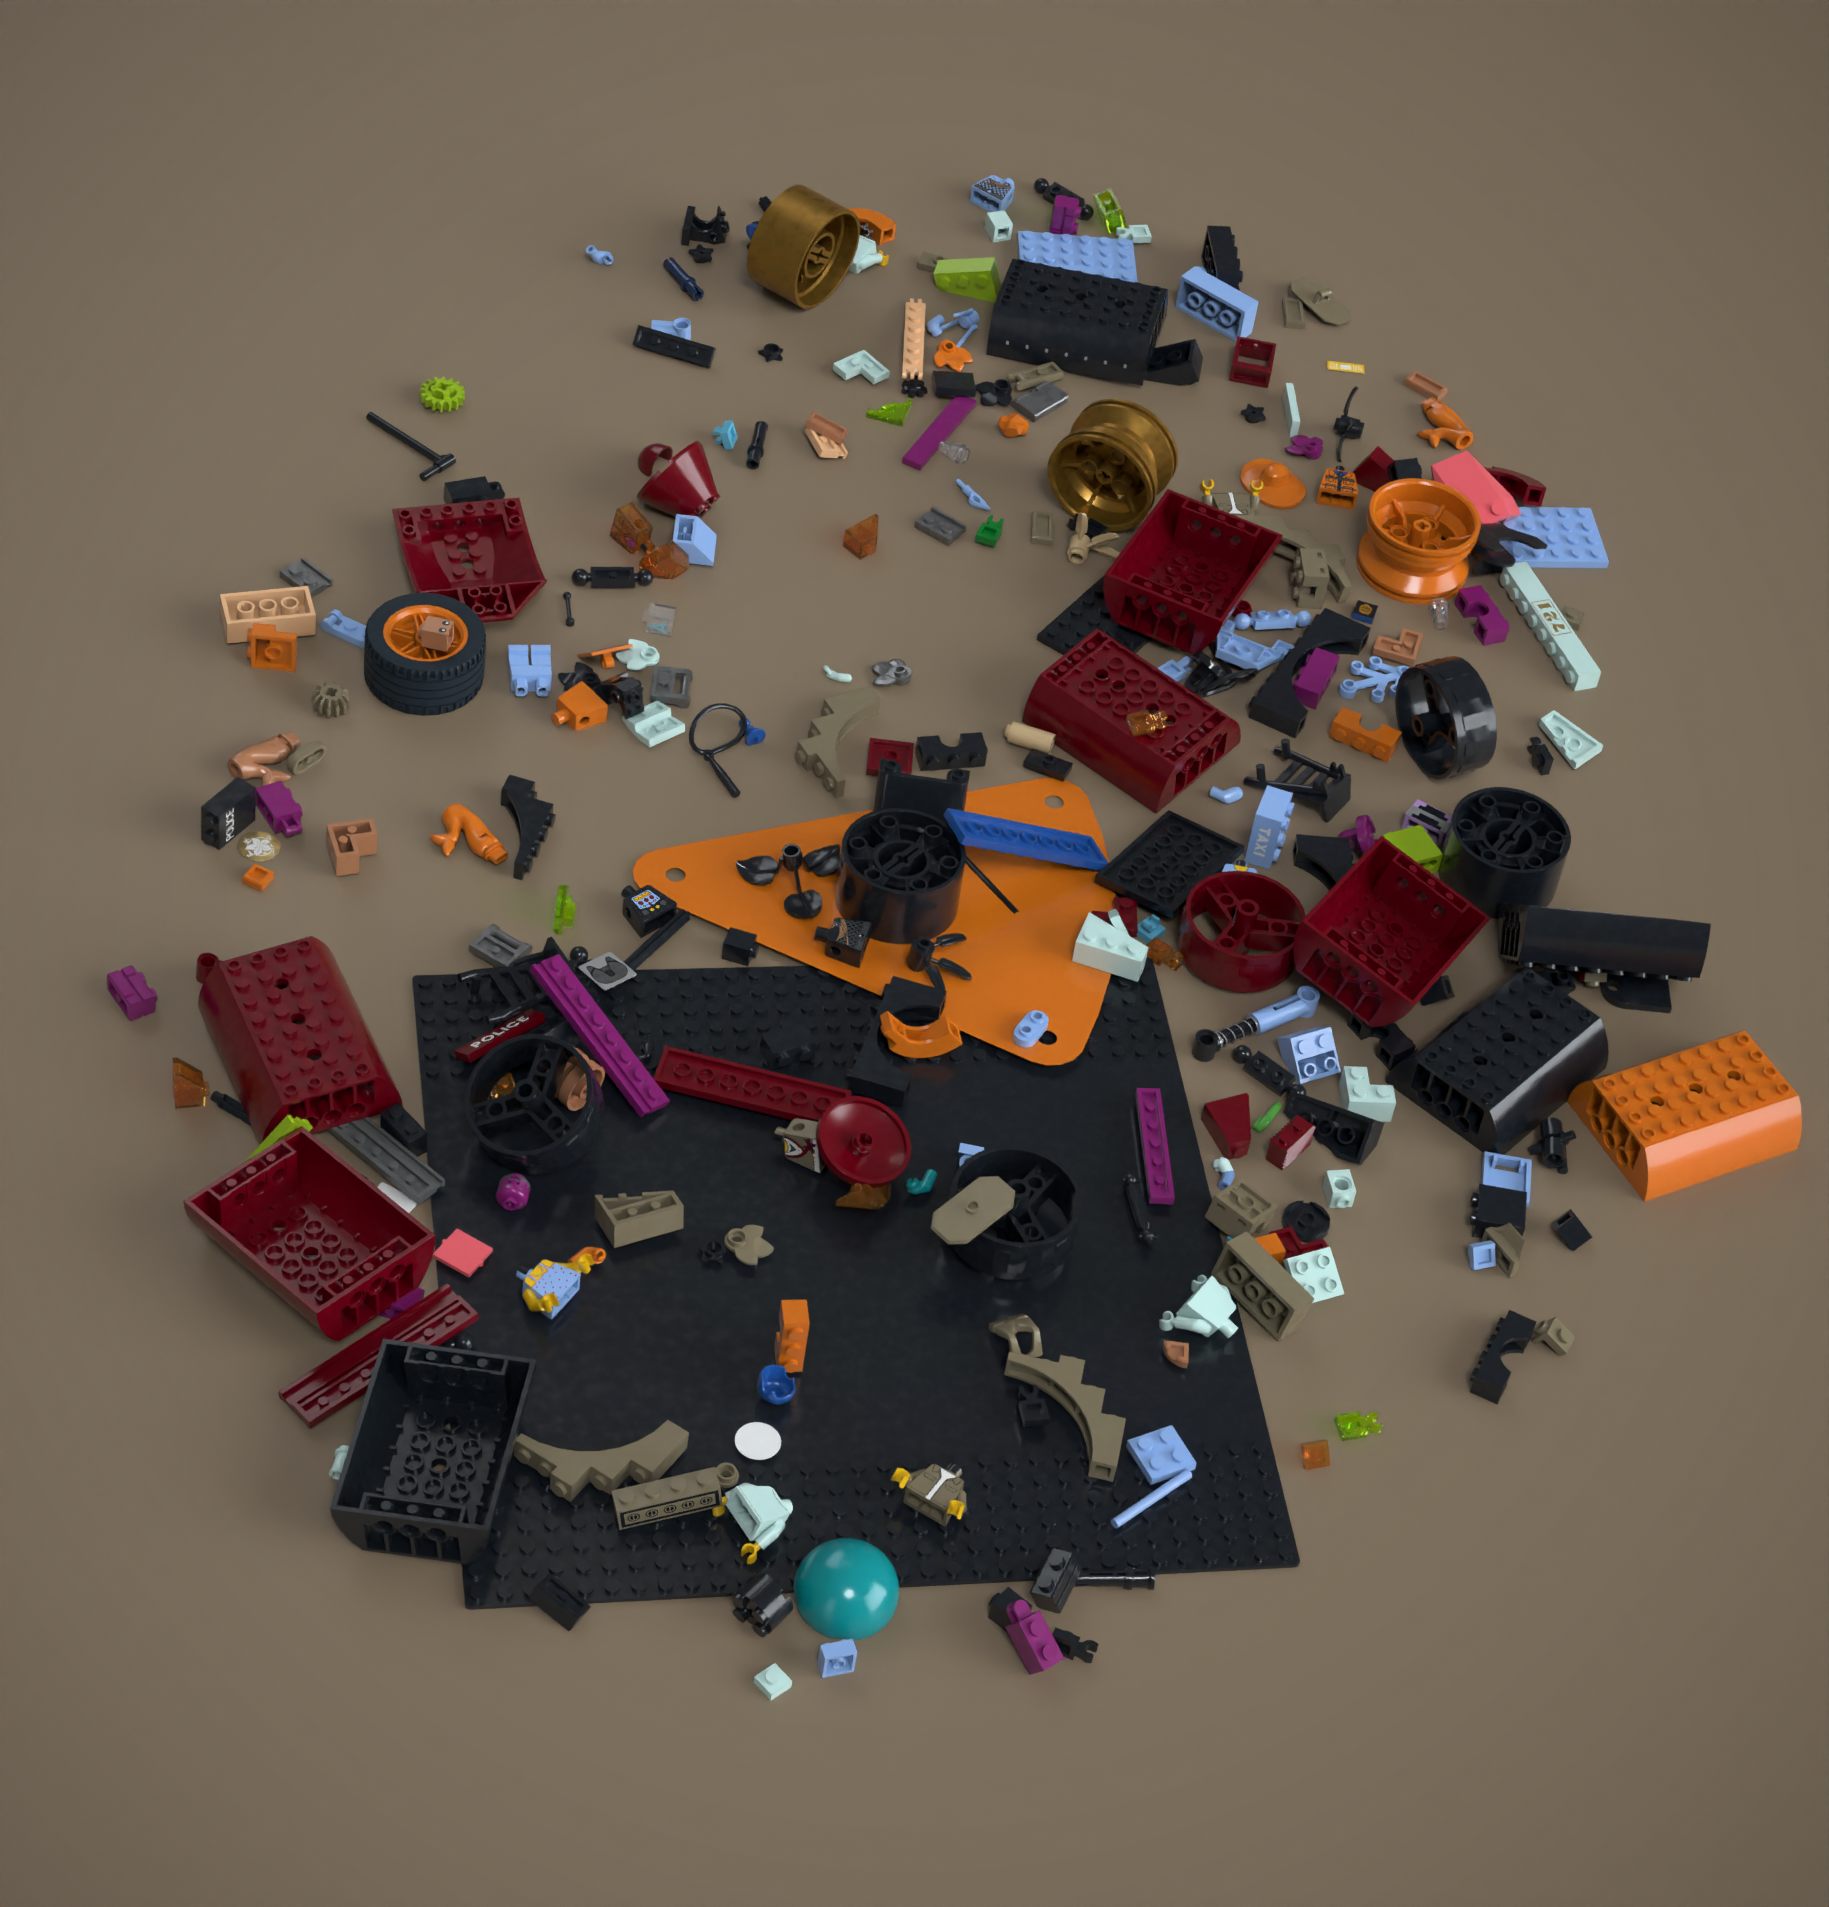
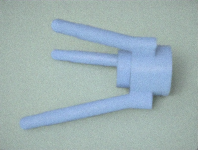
[939,308,980,347]

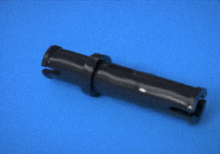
[746,421,768,469]

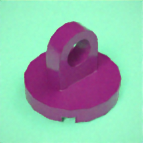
[1338,815,1377,854]

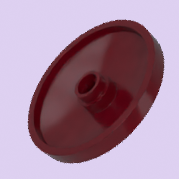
[816,1096,911,1188]

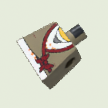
[774,1118,826,1173]

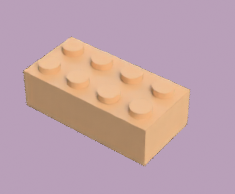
[220,586,316,644]

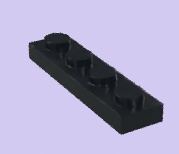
[633,325,716,368]

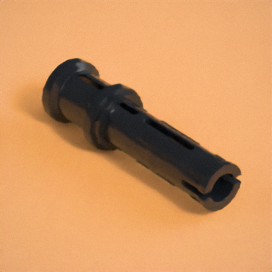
[1074,1566,1155,1590]

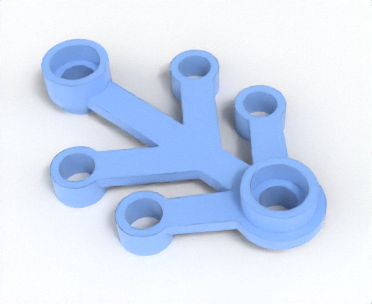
[1339,656,1409,703]

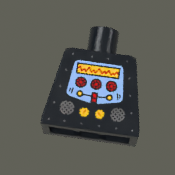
[621,885,677,938]

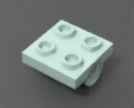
[1283,1247,1344,1303]

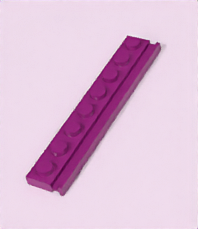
[530,954,670,1118]

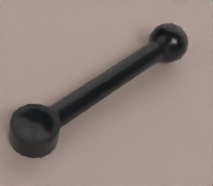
[563,592,575,627]

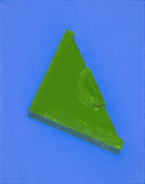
[866,398,913,427]

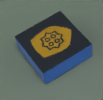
[1352,600,1378,624]

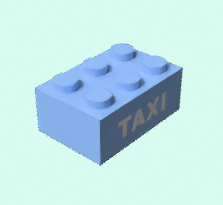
[1244,785,1295,870]

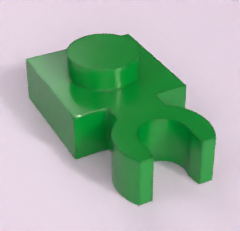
[975,515,1004,547]

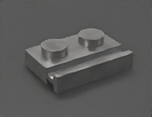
[914,507,967,546]
[280,557,333,598]

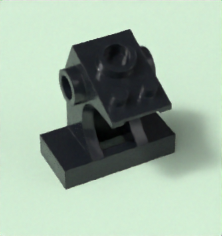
[681,206,730,246]
[589,672,644,719]

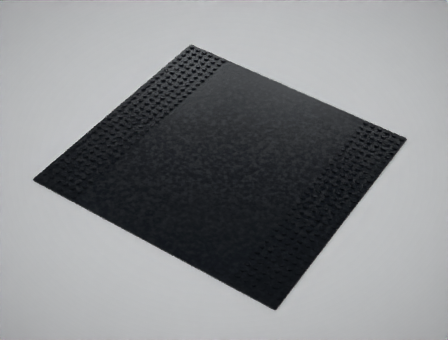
[412,957,1300,1610]

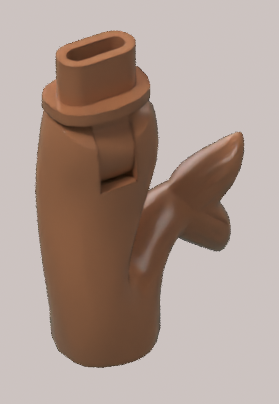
[227,732,301,786]

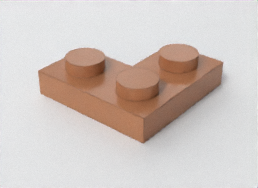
[1372,628,1423,666]

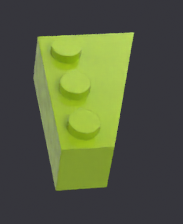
[933,257,1001,303]

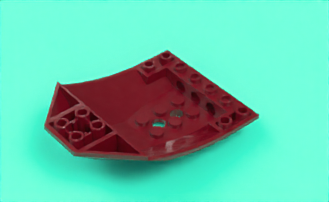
[392,497,547,623]

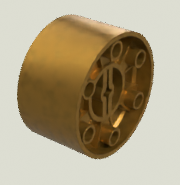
[747,184,860,309]

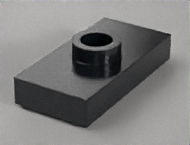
[1023,748,1073,782]

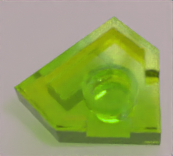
[553,884,577,935]

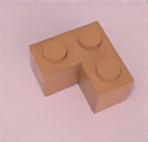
[326,818,378,877]

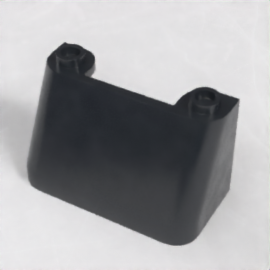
[873,758,970,825]

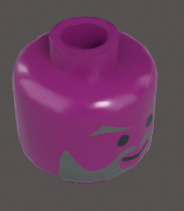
[496,1173,531,1211]

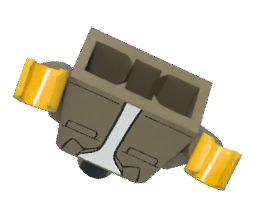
[1199,479,1263,516]
[890,1463,967,1526]

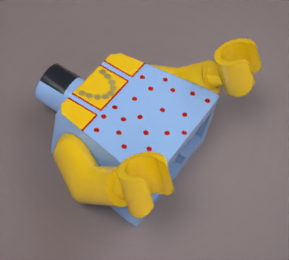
[516,1253,595,1320]

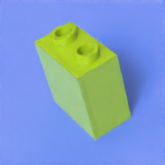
[1383,825,1443,873]

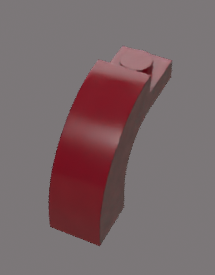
[1484,466,1547,507]

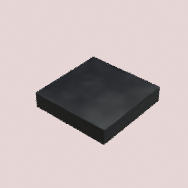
[932,371,976,397]

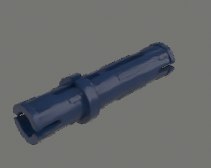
[663,257,704,300]

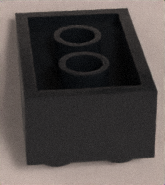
[1145,339,1203,386]

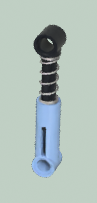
[1192,985,1320,1062]

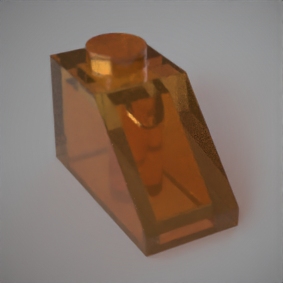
[843,514,879,560]
[172,1057,210,1109]

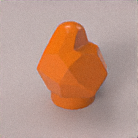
[998,412,1029,437]

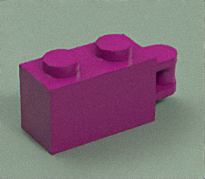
[256,781,303,837]
[1005,1600,1065,1675]

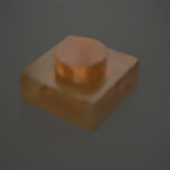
[1300,1439,1331,1470]

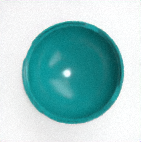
[794,1538,900,1641]

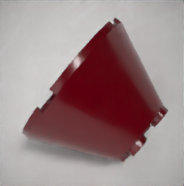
[637,441,721,517]

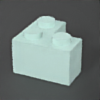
[1339,1066,1396,1122]

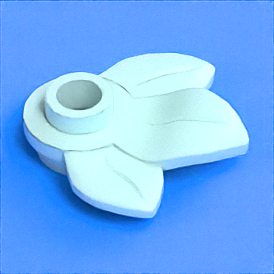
[615,639,660,670]

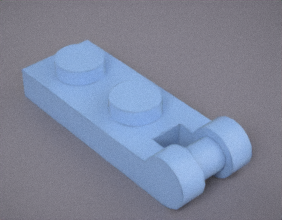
[320,609,366,649]

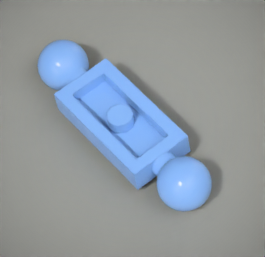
[1234,609,1312,630]

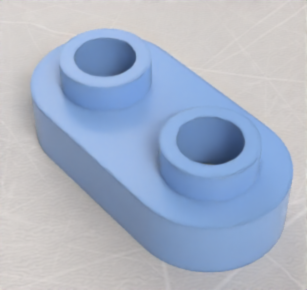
[1013,1010,1049,1048]

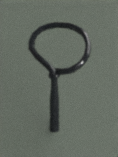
[1196,642,1259,697]
[689,703,747,798]

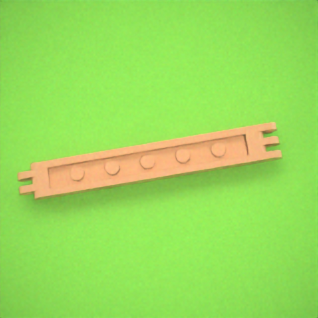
[902,298,926,380]

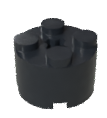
[732,1572,793,1637]

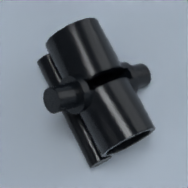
[1529,1117,1576,1174]

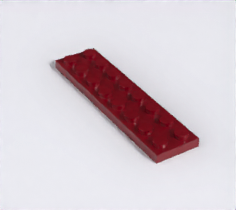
[653,1046,852,1122]

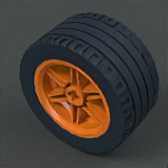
[364,593,486,716]

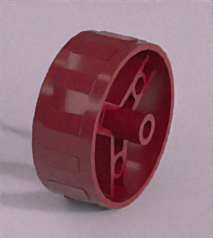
[1178,871,1306,992]

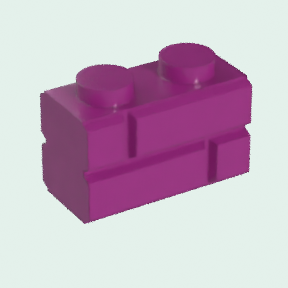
[1049,195,1082,235]
[107,965,158,1021]

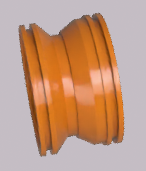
[1356,478,1481,605]

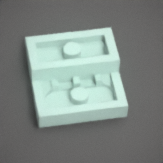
[622,700,685,748]

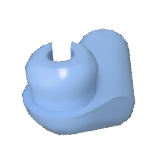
[926,314,945,337]
[1209,786,1243,804]

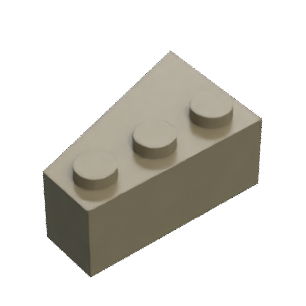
[595,1191,684,1248]

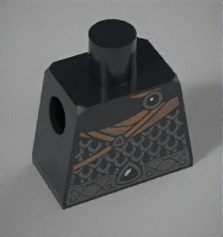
[814,918,872,968]

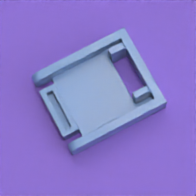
[1481,1151,1532,1208]

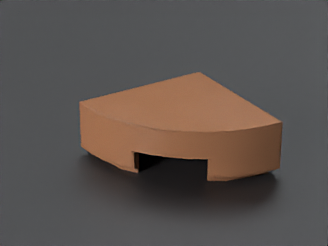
[1163,1340,1189,1368]

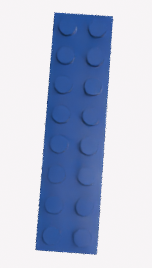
[944,808,1109,871]

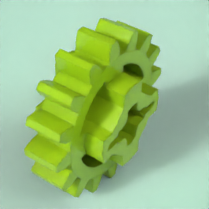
[420,376,465,413]

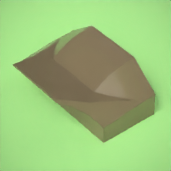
[1481,1223,1525,1278]

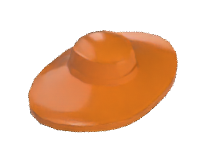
[1239,458,1306,509]

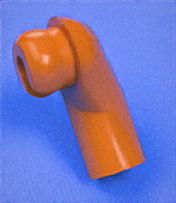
[568,1247,606,1264]

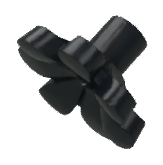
[901,375,927,398]

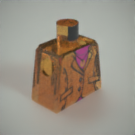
[610,501,655,554]

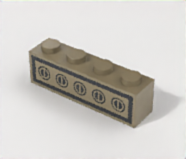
[611,1467,723,1530]

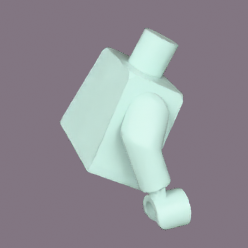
[1159,1275,1238,1338]

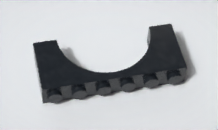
[846,976,947,1107]

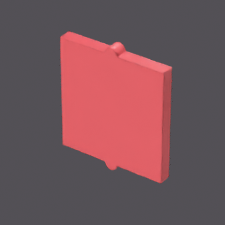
[433,1229,493,1278]

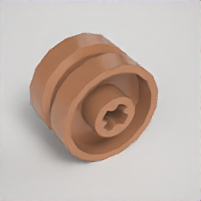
[543,1047,605,1111]

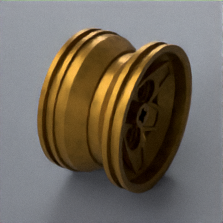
[1047,398,1178,531]

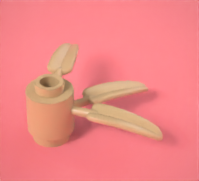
[1067,512,1120,564]

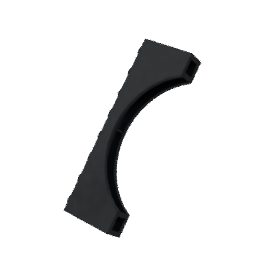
[1248,608,1371,739]
[1293,834,1355,980]

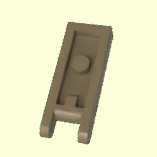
[1007,362,1063,391]

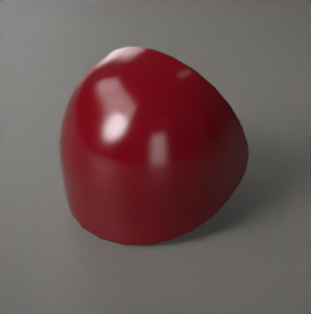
[638,443,673,476]

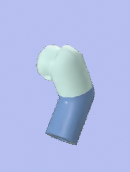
[1213,1157,1235,1190]

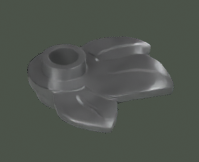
[871,659,912,686]

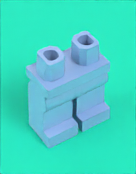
[507,645,552,696]

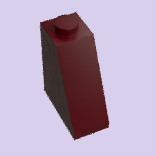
[1353,446,1394,492]
[1201,1093,1251,1160]

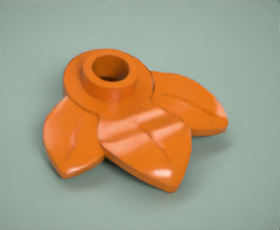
[934,340,973,372]

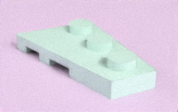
[1539,710,1603,770]

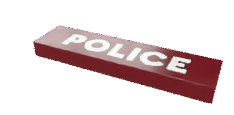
[454,1009,546,1063]

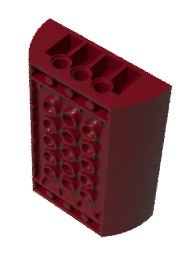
[1022,629,1241,814]

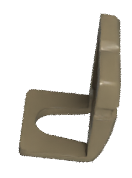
[989,1313,1043,1357]

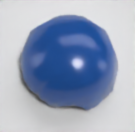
[757,1364,796,1405]

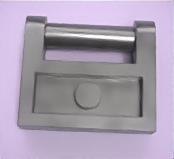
[650,665,693,708]
[469,924,533,967]

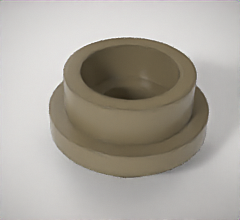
[715,1463,739,1488]

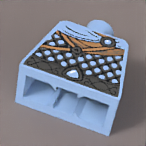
[969,175,1015,212]

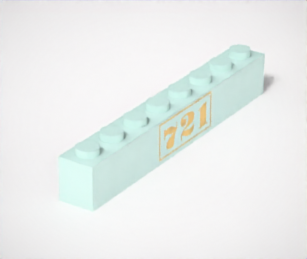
[1500,562,1601,691]

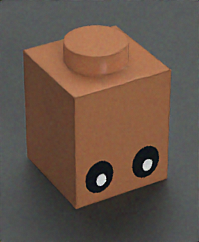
[418,616,454,652]

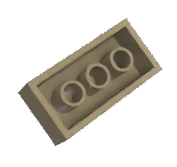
[1211,1231,1315,1341]

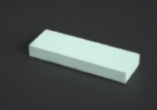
[1282,383,1300,437]

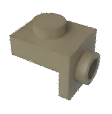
[1531,1317,1575,1356]

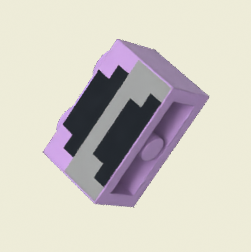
[1401,799,1452,849]

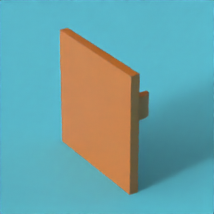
[577,644,633,668]

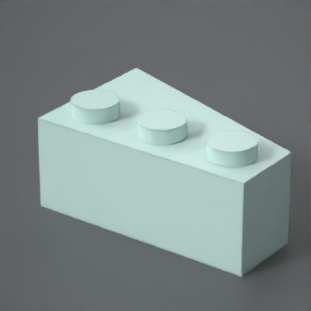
[1072,912,1149,982]

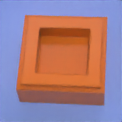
[242,863,274,892]

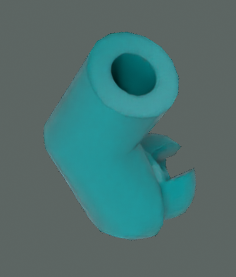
[906,1169,937,1195]

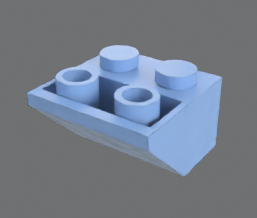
[671,514,717,566]
[1277,1026,1341,1084]

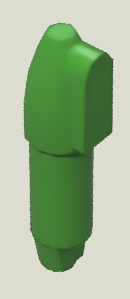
[1252,1102,1282,1132]

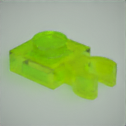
[1334,1411,1383,1441]

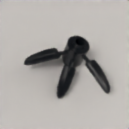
[1334,386,1365,462]
[906,933,972,991]

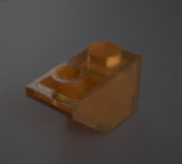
[639,540,689,580]

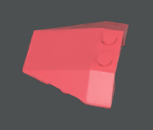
[1431,450,1521,524]

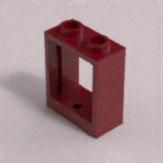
[1229,336,1276,388]

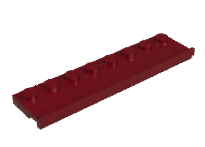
[278,1283,479,1429]

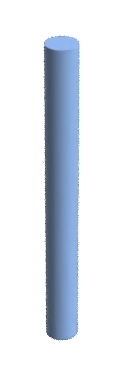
[1111,1469,1192,1529]

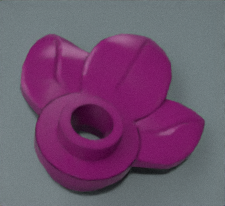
[1285,435,1323,459]

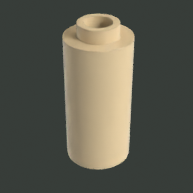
[1004,721,1056,754]

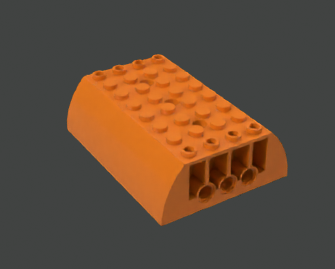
[1567,1031,1802,1202]

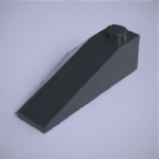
[1283,1090,1385,1165]

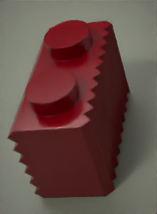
[1265,1115,1315,1170]

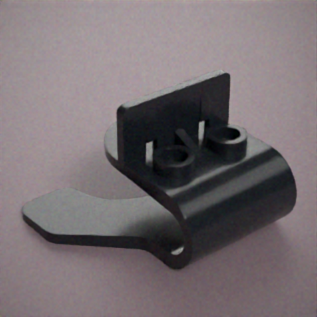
[1471,523,1547,574]

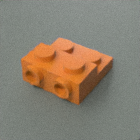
[247,623,297,672]

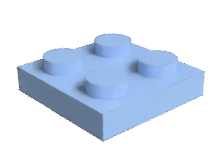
[1126,1425,1197,1485]

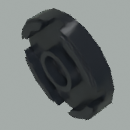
[1281,1201,1330,1243]

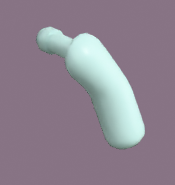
[823,665,852,683]

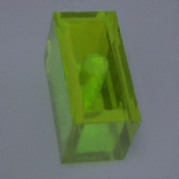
[1093,188,1127,234]

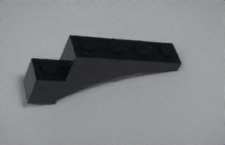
[501,774,556,880]

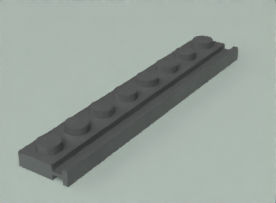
[327,1117,445,1205]

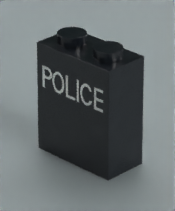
[201,777,256,850]

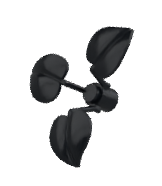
[736,844,840,919]

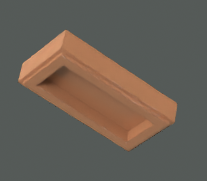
[1403,371,1448,400]
[804,412,849,445]

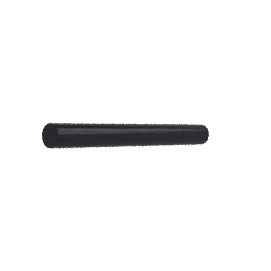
[965,856,1019,913]

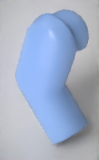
[586,245,614,265]

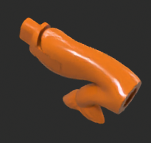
[1417,397,1474,450]
[430,803,509,864]

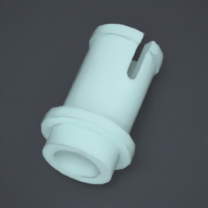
[329,1445,349,1480]

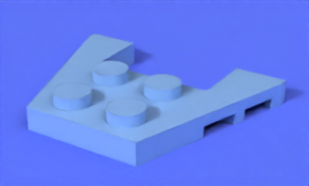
[1215,620,1294,670]

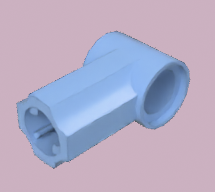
[651,318,691,340]

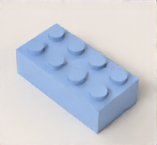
[1175,266,1259,342]

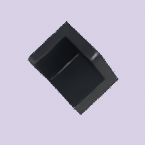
[1420,975,1455,1005]
[1552,1209,1592,1251]

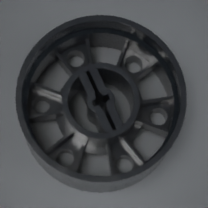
[1438,787,1571,919]
[835,808,966,944]

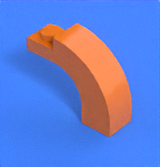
[849,208,896,246]
[880,1011,962,1058]

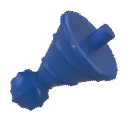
[739,718,766,746]

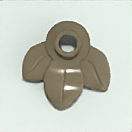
[724,1225,774,1265]

